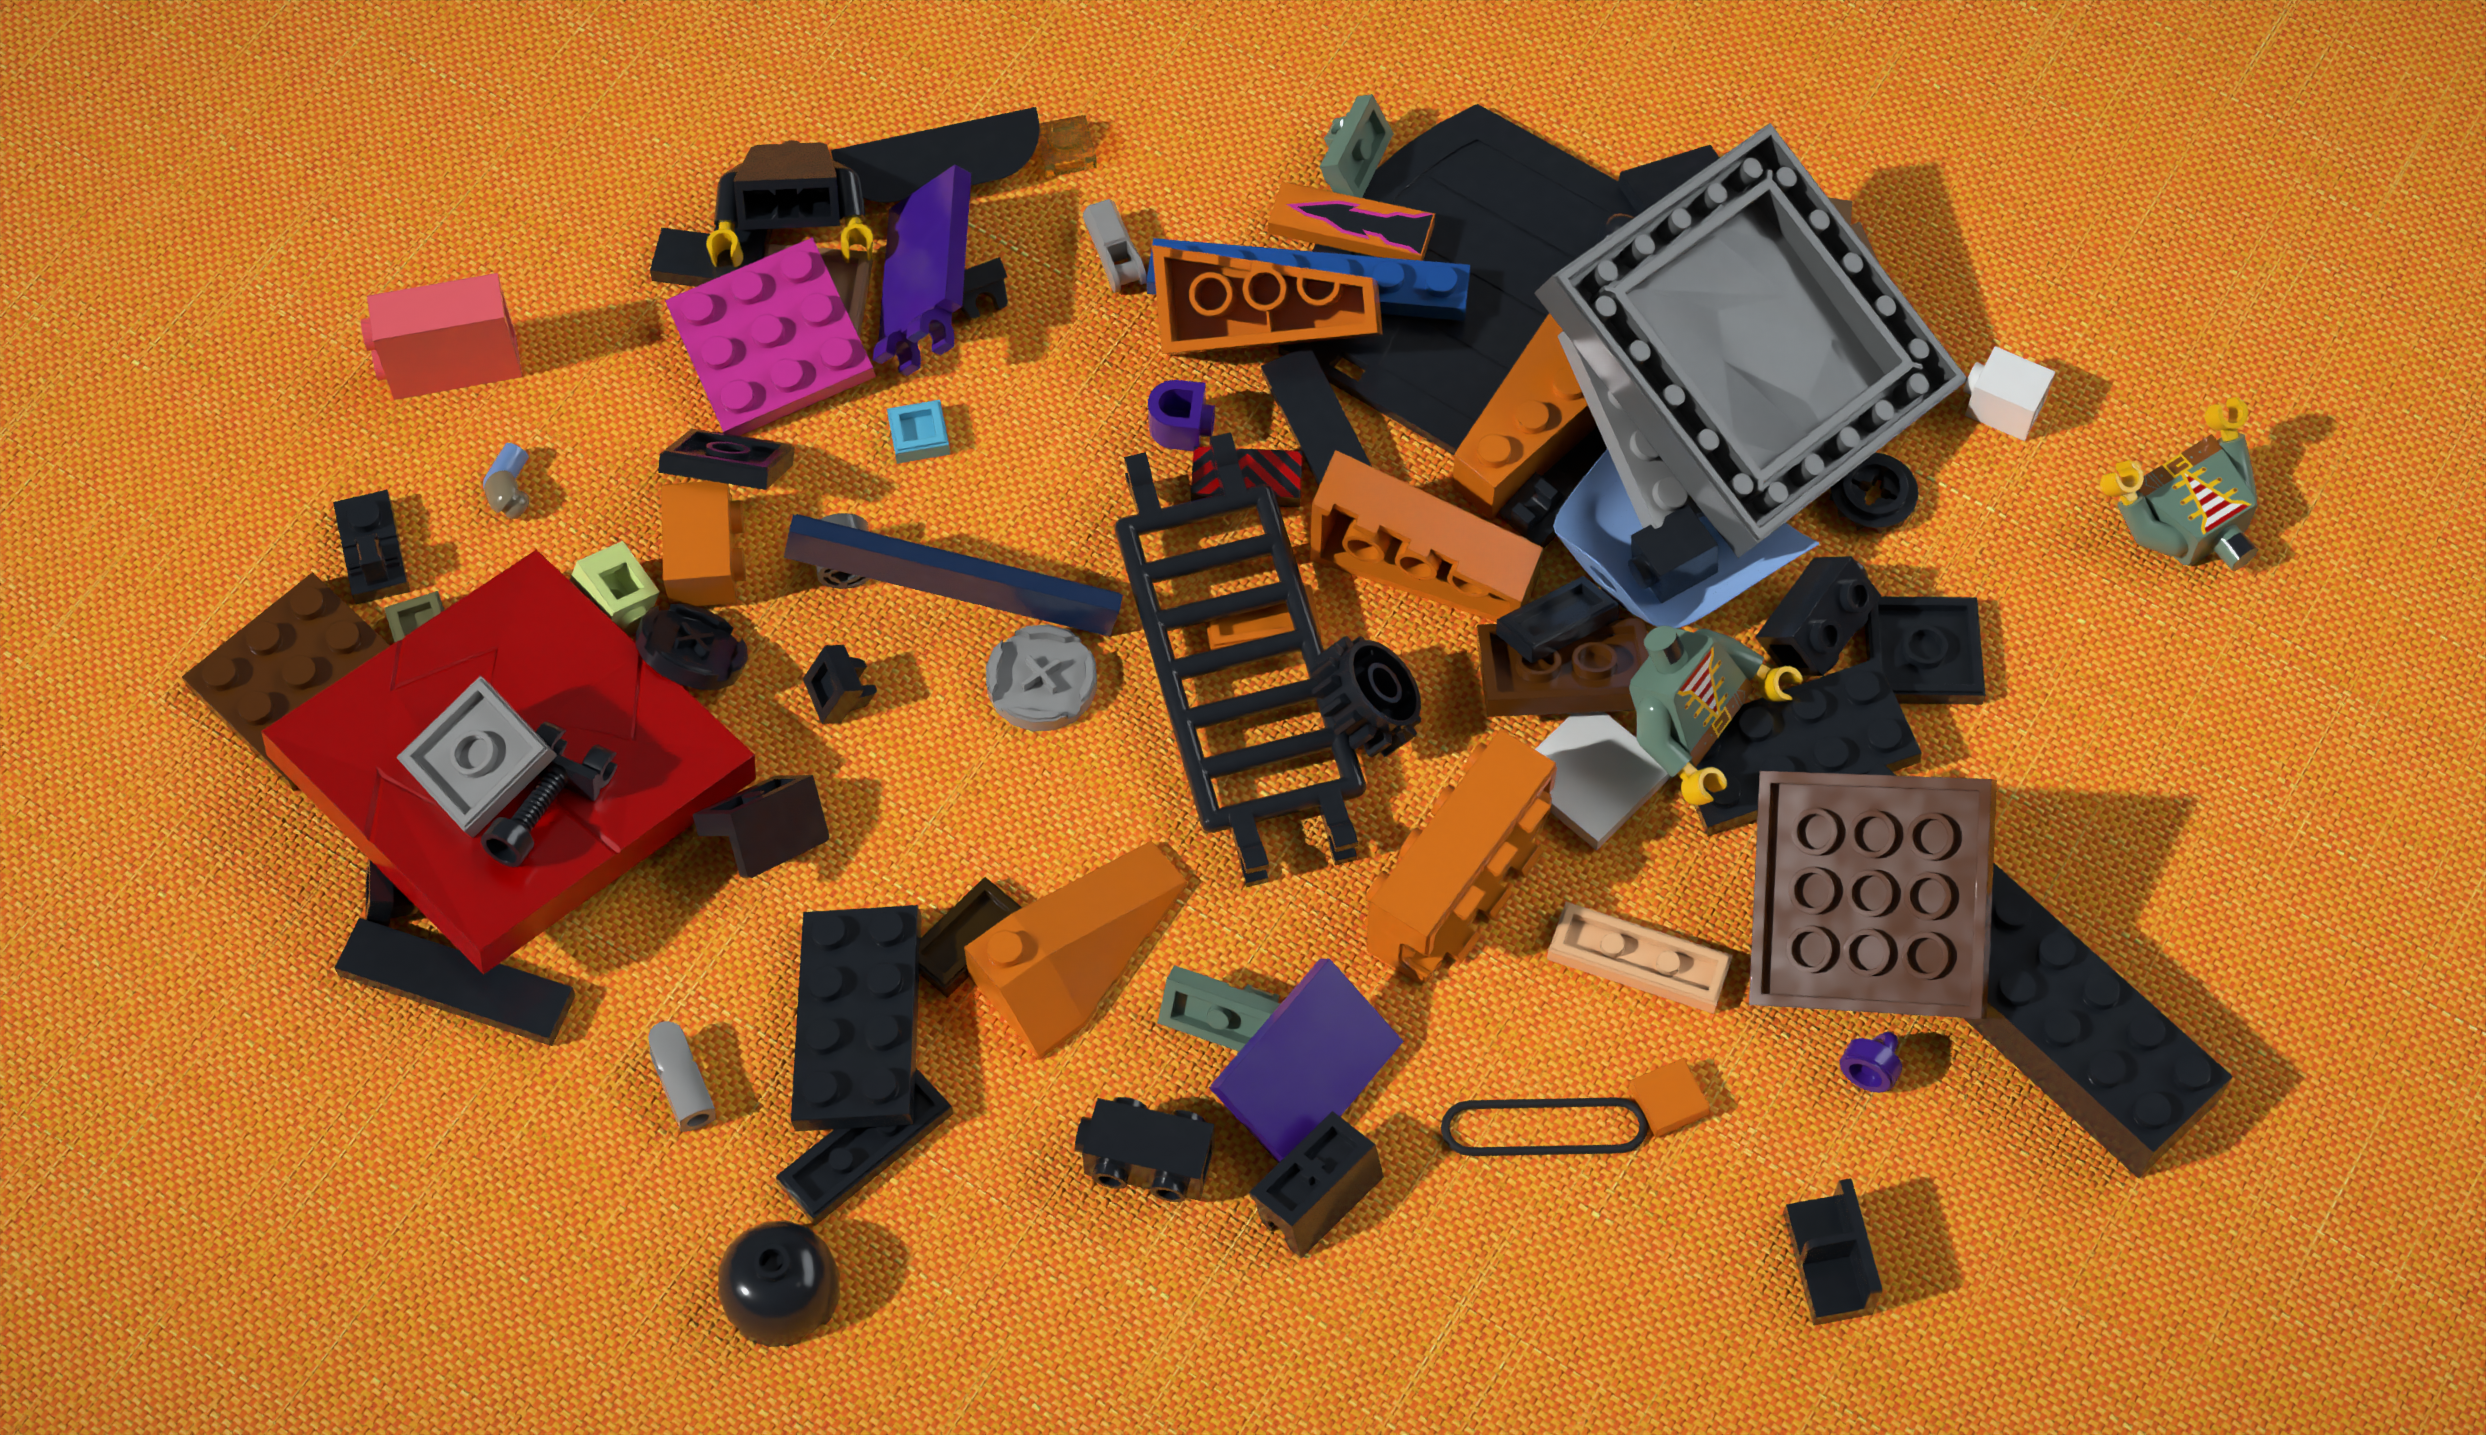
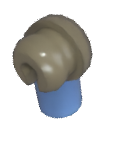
[483,443,530,519]

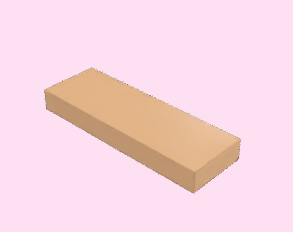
[1547,902,1733,1014]

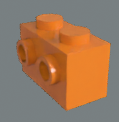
[661,481,746,606]

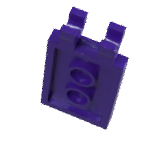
[873,165,971,376]

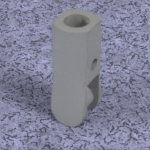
[1083,199,1147,293]
[648,1021,716,1132]

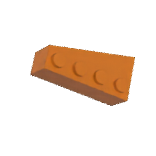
[1152,245,1383,356]
[1452,313,1597,520]
[1310,450,1543,622]

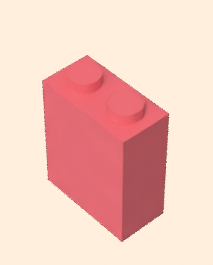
[361,273,522,400]

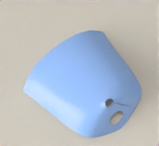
[1553,449,1819,629]

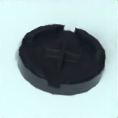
[636,603,748,690]

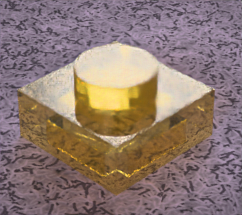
[1038,115,1097,178]

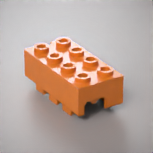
[1364,729,1557,985]

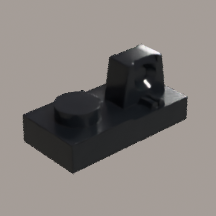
[333,489,410,605]

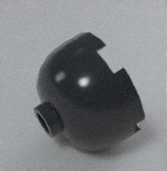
[718,1220,840,1347]

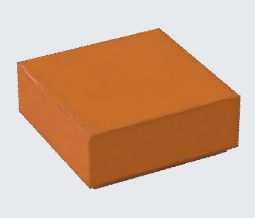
[1629,1058,1711,1138]

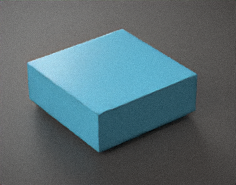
[887,400,950,464]

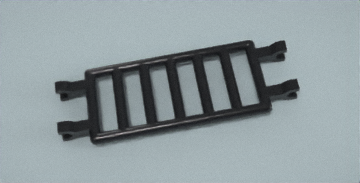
[1114,432,1366,888]

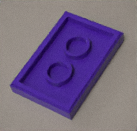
[1209,959,1404,1163]

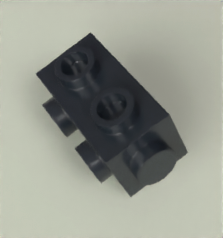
[1755,556,1881,676]
[1075,1097,1215,1202]

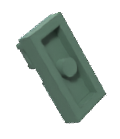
[1320,94,1394,198]
[1157,965,1281,1052]

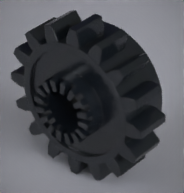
[1310,636,1421,757]

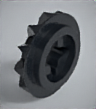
[1829,453,1918,534]

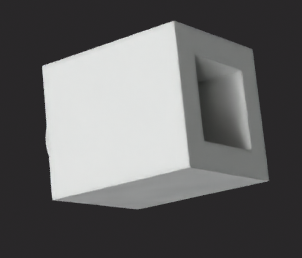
[1963,346,2055,441]

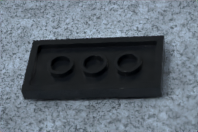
[1694,658,1922,837]
[791,905,922,1131]

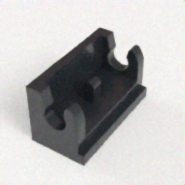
[1249,1111,1384,1259]

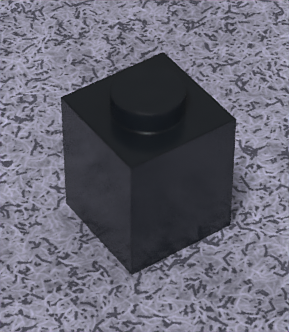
[1628,504,1718,604]

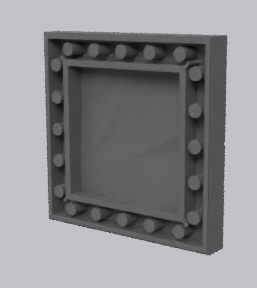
[1535,123,1968,558]

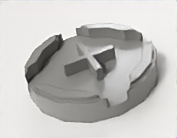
[986,625,1097,732]

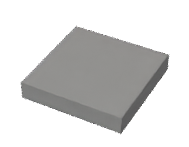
[396,676,558,838]

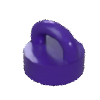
[1840,1031,1902,1093]

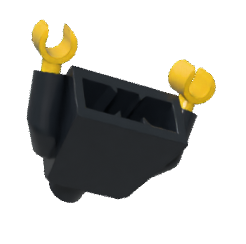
[706,140,873,267]

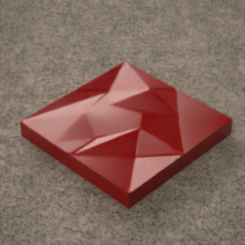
[261,549,756,975]

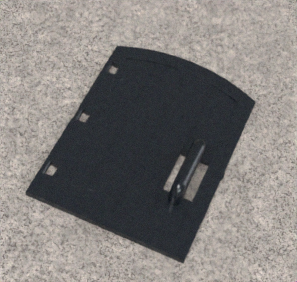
[1278,104,1638,499]

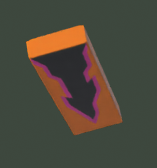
[1268,181,1435,261]

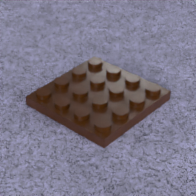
[1749,771,1997,1019]

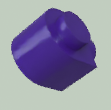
[1148,380,1215,451]

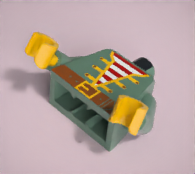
[2100,397,2258,571]
[1629,626,1803,805]

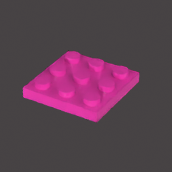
[665,237,876,436]

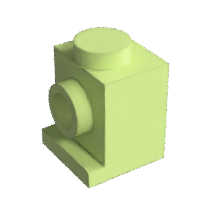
[570,541,660,636]

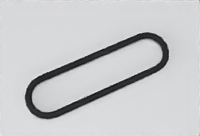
[1441,1097,1648,1156]

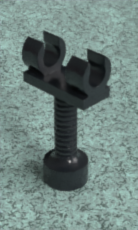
[481,721,617,867]

